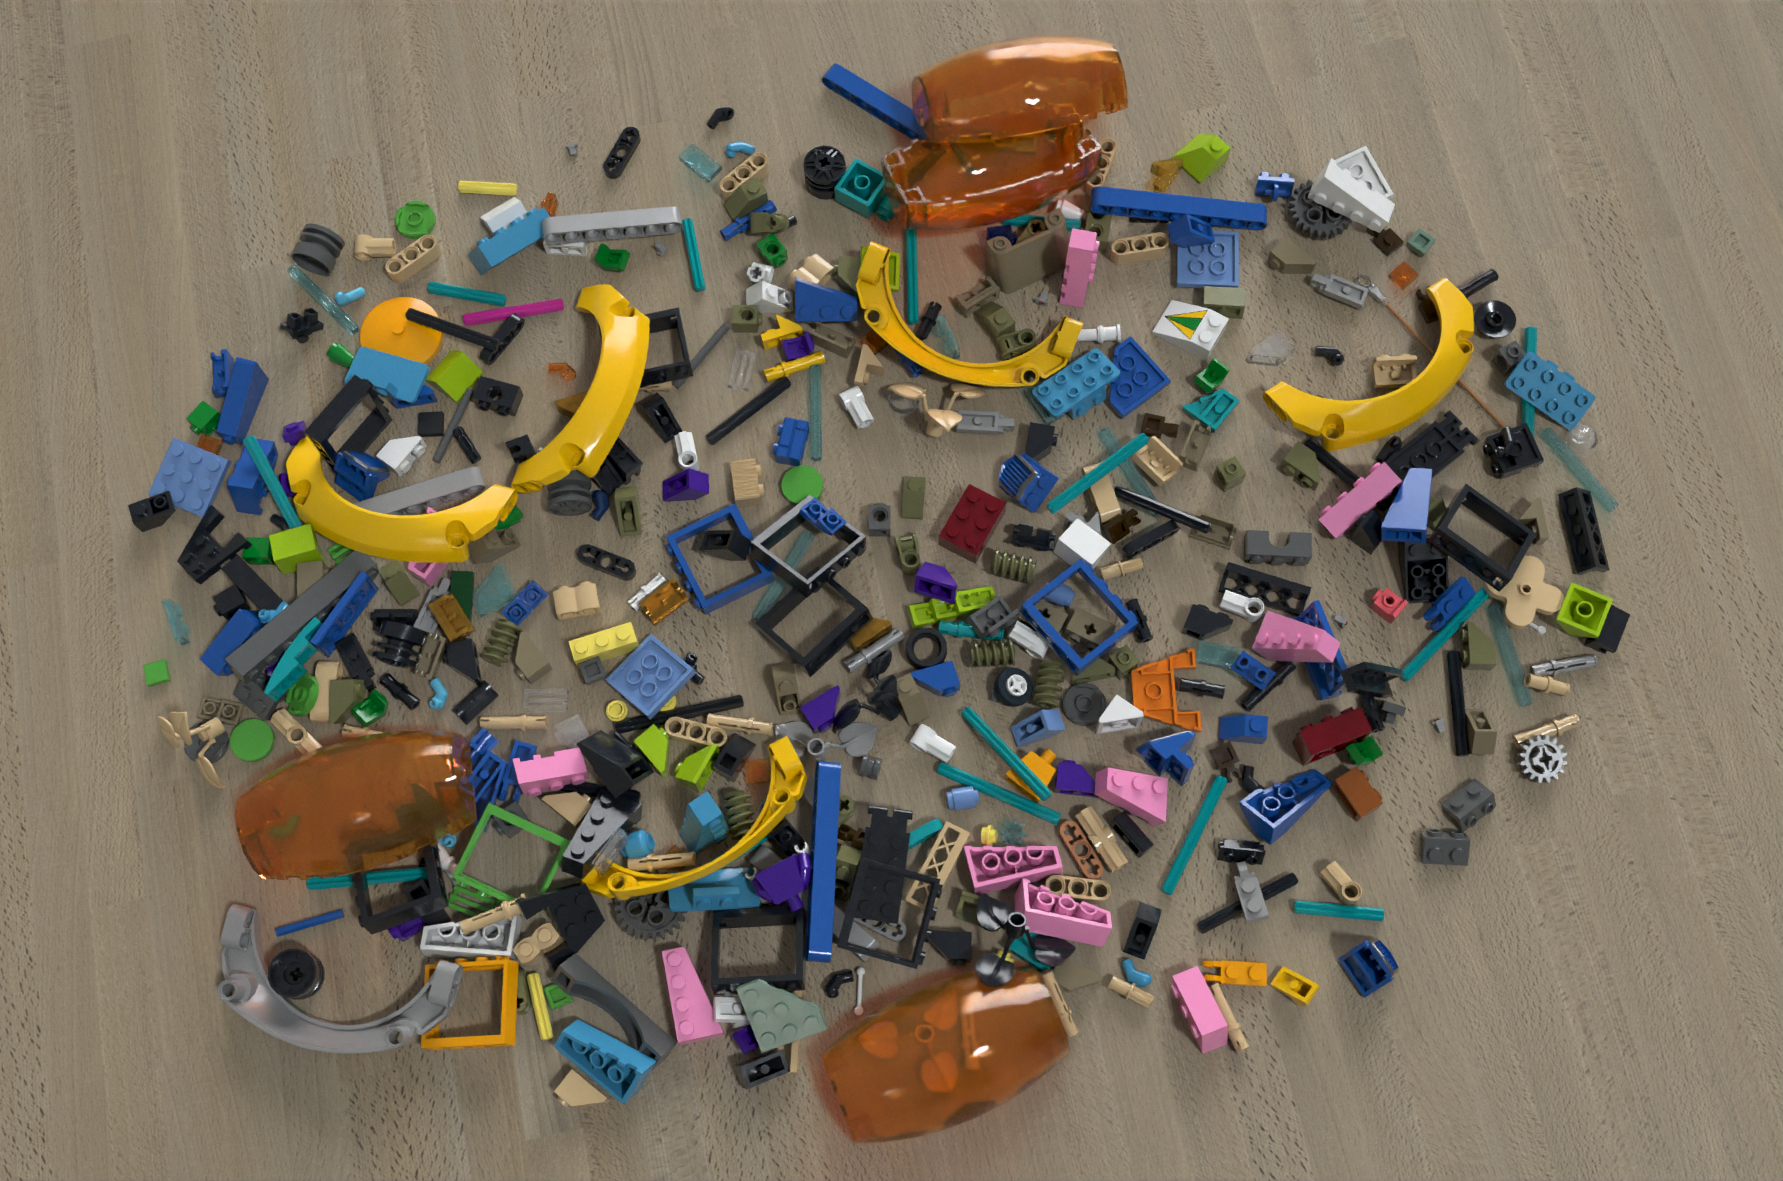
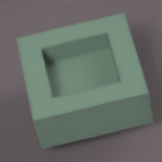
[1406,228,1436,257]

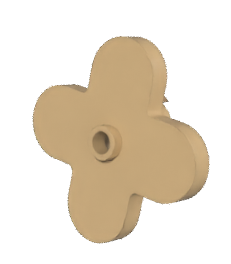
[1483,556,1564,629]

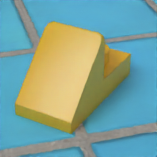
[761,315,803,350]
[1270,966,1320,1006]

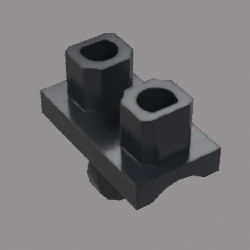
[280,308,324,343]

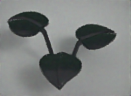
[833,650,901,734]
[975,893,1076,987]

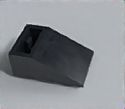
[1398,534,1449,604]
[577,730,654,799]

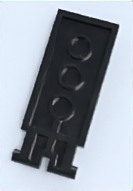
[1385,410,1479,497]
[854,805,913,924]

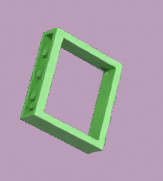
[452,803,571,916]

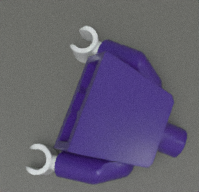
[745,842,811,912]

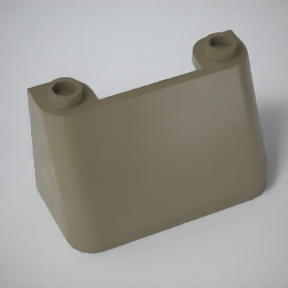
[985,208,1069,294]

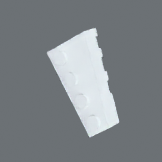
[1308,158,1395,233]
[420,915,522,961]

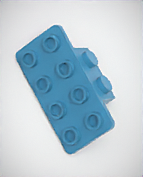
[345,346,430,403]
[1032,348,1120,420]
[1505,352,1596,430]
[668,867,760,912]

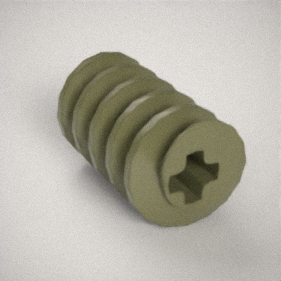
[990,548,1037,584]
[480,618,522,667]
[970,639,1015,668]
[1033,660,1065,709]
[723,790,756,840]

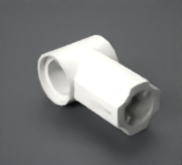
[747,262,774,283]
[838,386,874,429]
[674,431,700,471]
[1220,590,1264,623]
[1007,620,1049,660]
[909,724,956,763]

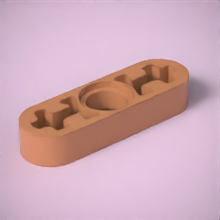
[1059,821,1103,880]

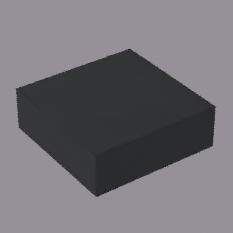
[418,411,444,437]

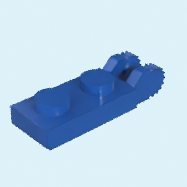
[1423,577,1476,631]
[499,740,537,804]

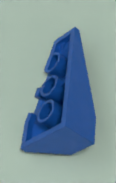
[1239,769,1333,845]

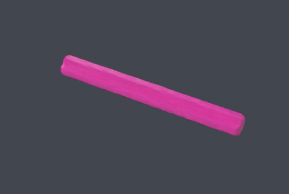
[463,298,564,326]

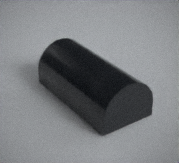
[1110,811,1154,858]

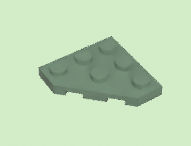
[736,979,828,1053]

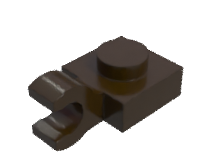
[1140,413,1179,439]

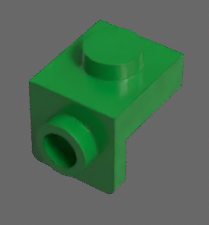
[594,243,630,271]
[1193,358,1230,394]
[351,689,389,727]
[1346,736,1383,766]

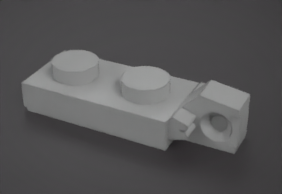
[1309,273,1369,309]
[956,410,1015,434]
[413,577,451,635]
[1234,861,1269,924]

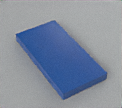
[310,571,379,658]

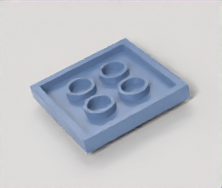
[1176,230,1239,288]
[148,438,232,517]
[605,634,696,720]

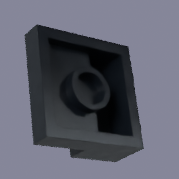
[1483,423,1544,479]

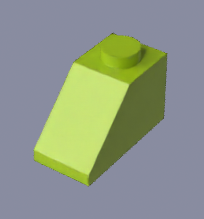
[634,724,670,778]

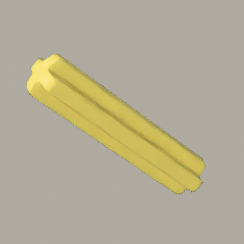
[458,181,517,196]
[527,973,553,1041]

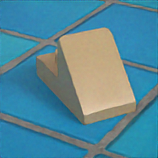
[854,344,883,391]

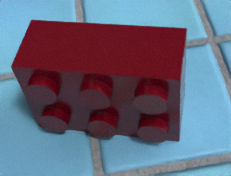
[938,484,1006,564]
[1292,707,1372,766]

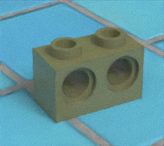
[1081,203,1112,252]

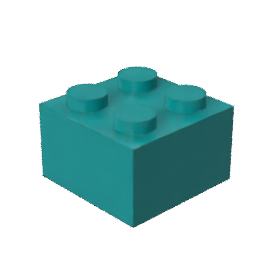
[834,158,890,218]

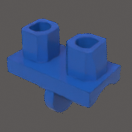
[1255,172,1295,202]
[1230,651,1276,691]
[455,727,499,771]

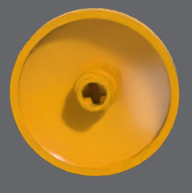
[360,297,443,365]

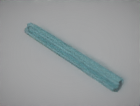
[287,264,360,335]
[810,364,822,461]
[1099,427,1157,516]
[1541,427,1618,512]
[753,530,815,621]
[1488,603,1533,707]

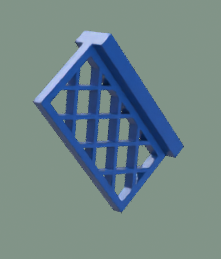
[1293,600,1347,701]

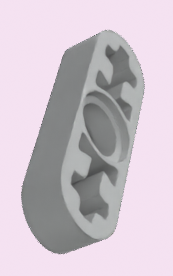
[846,905,907,942]

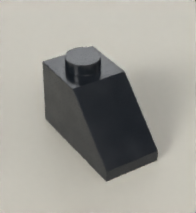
[639,392,683,443]
[1025,422,1058,462]
[699,530,751,561]
[444,639,482,686]
[1123,902,1162,960]
[929,931,972,966]
[734,1049,790,1089]

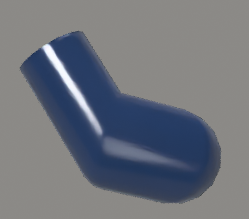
[590,490,609,522]

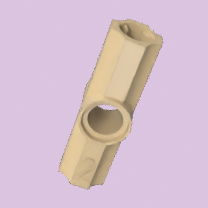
[270,708,329,766]
[1075,806,1128,873]

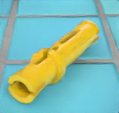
[763,350,826,383]

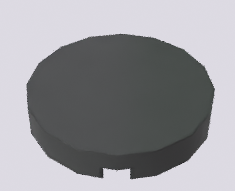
[1062,683,1106,726]
[184,721,229,764]

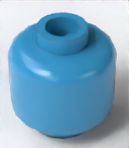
[620,830,655,859]

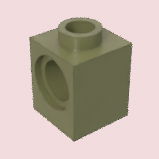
[732,305,763,333]
[1214,456,1246,492]
[1107,644,1140,680]

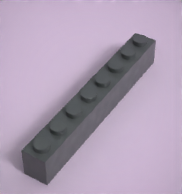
[225,551,379,685]

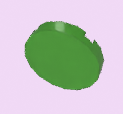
[395,201,436,240]
[781,465,823,505]
[286,673,319,717]
[230,719,275,762]

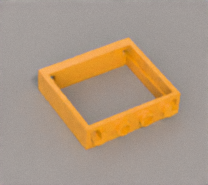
[421,956,519,1051]

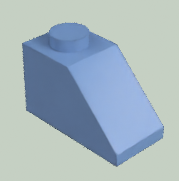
[1011,709,1066,747]

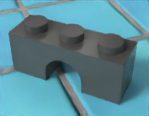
[1244,530,1312,566]

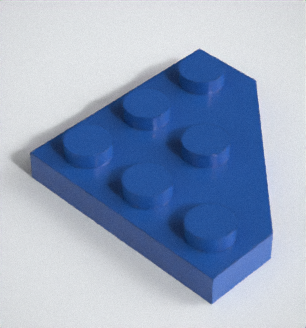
[1109,336,1171,419]

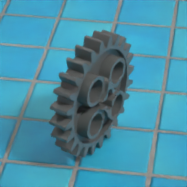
[1288,180,1352,240]
[614,869,688,942]

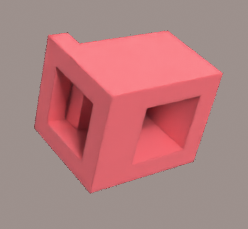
[1370,588,1409,624]

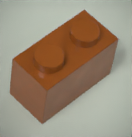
[1331,766,1383,822]

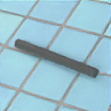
[673,323,730,389]
[432,388,474,464]

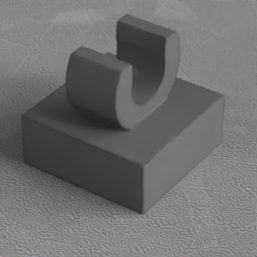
[578,656,607,686]
[1380,700,1406,724]

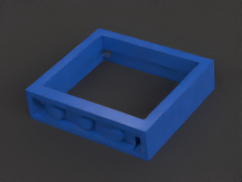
[665,504,774,615]
[1020,559,1138,676]

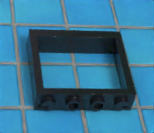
[598,307,693,388]
[304,375,392,469]
[1427,484,1536,592]
[751,495,866,598]
[755,566,873,677]
[349,820,449,935]
[837,857,943,969]
[710,906,806,997]

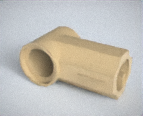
[354,234,396,261]
[1320,861,1362,906]

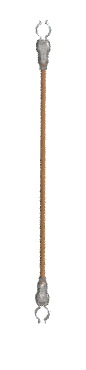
[1356,274,1544,468]

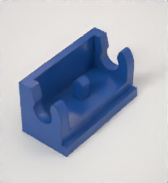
[210,349,234,399]

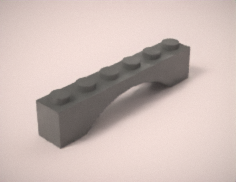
[551,953,677,1070]

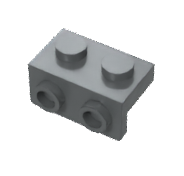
[967,595,1020,640]
[233,673,286,721]
[1441,779,1496,832]
[1420,828,1470,866]

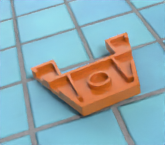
[1130,648,1202,733]

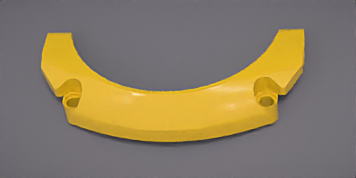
[856,241,1083,387]
[1262,278,1474,452]
[511,284,650,493]
[286,436,518,563]
[581,735,808,900]

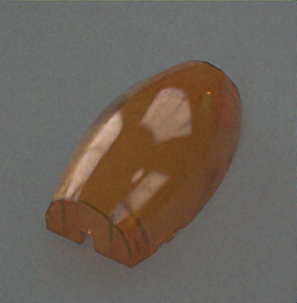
[912,35,1128,143]
[880,103,1102,231]
[235,731,477,880]
[820,966,1070,1144]

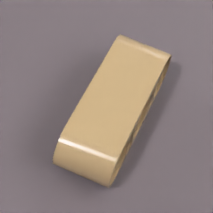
[1085,138,1117,196]
[720,152,769,201]
[1110,232,1169,265]
[385,234,441,283]
[1082,462,1121,524]
[309,661,343,723]
[665,717,729,752]
[1045,875,1111,904]

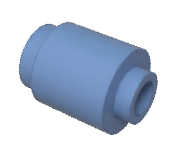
[1044,580,1076,607]
[946,786,980,811]

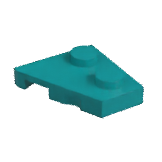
[1182,388,1240,433]

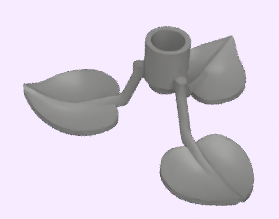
[775,721,878,806]

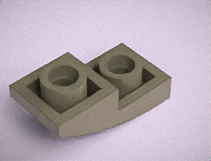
[196,696,245,726]

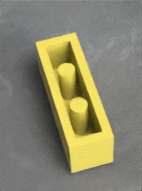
[568,622,639,669]

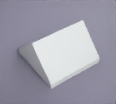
[480,197,527,237]
[1054,518,1111,570]
[1095,694,1144,734]

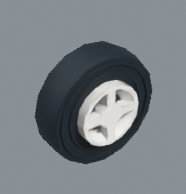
[994,667,1033,707]

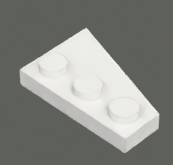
[1335,146,1394,199]

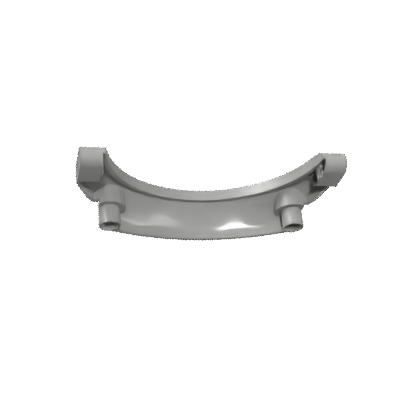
[218,904,463,1053]

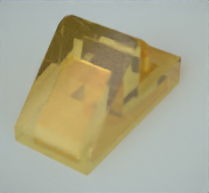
[1150,158,1183,193]

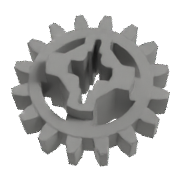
[1517,735,1568,783]

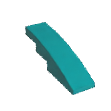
[264,617,322,702]

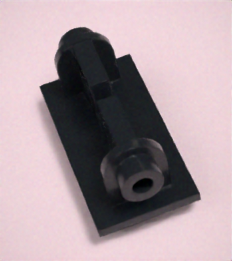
[1011,524,1056,551]
[370,609,418,630]
[452,680,499,725]
[1217,838,1266,865]

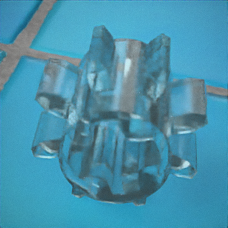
[999,819,1028,846]

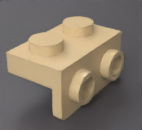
[1371,354,1417,389]
[1131,436,1183,487]

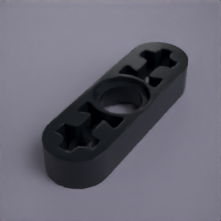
[603,127,641,179]
[479,313,525,365]
[1122,520,1180,559]
[577,544,636,581]

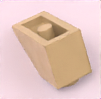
[542,792,594,830]
[554,1069,610,1108]

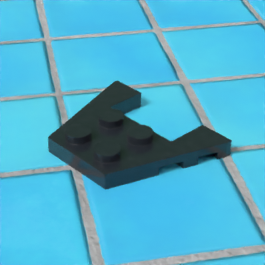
[177,505,253,584]
[515,881,605,973]

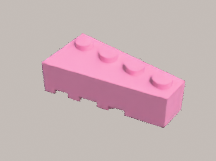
[1318,462,1403,539]
[964,846,1063,895]
[1014,878,1112,947]
[662,947,726,1045]

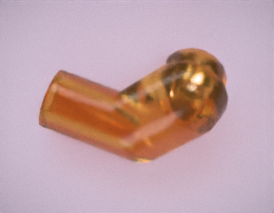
[548,362,576,381]

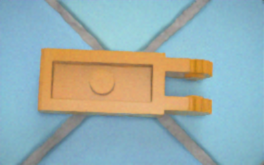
[1202,960,1267,987]

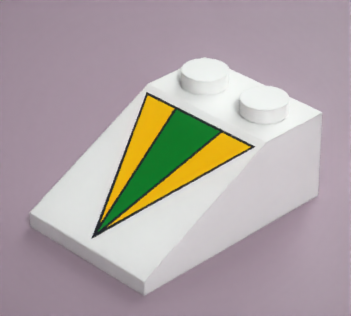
[1152,300,1229,361]

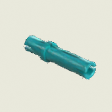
[938,620,1004,641]

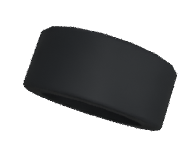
[906,628,947,670]

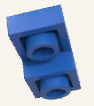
[799,498,847,536]
[501,580,548,626]

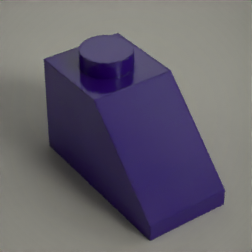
[662,469,709,502]
[914,561,958,604]
[800,685,841,734]
[1055,760,1099,798]

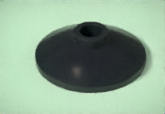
[1474,300,1516,338]

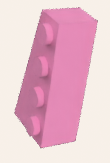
[1059,228,1100,308]
[1252,611,1340,663]

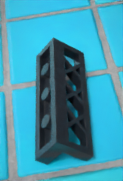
[1558,487,1609,575]
[1218,562,1312,616]
[1341,662,1404,698]

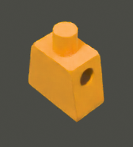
[1005,748,1057,803]

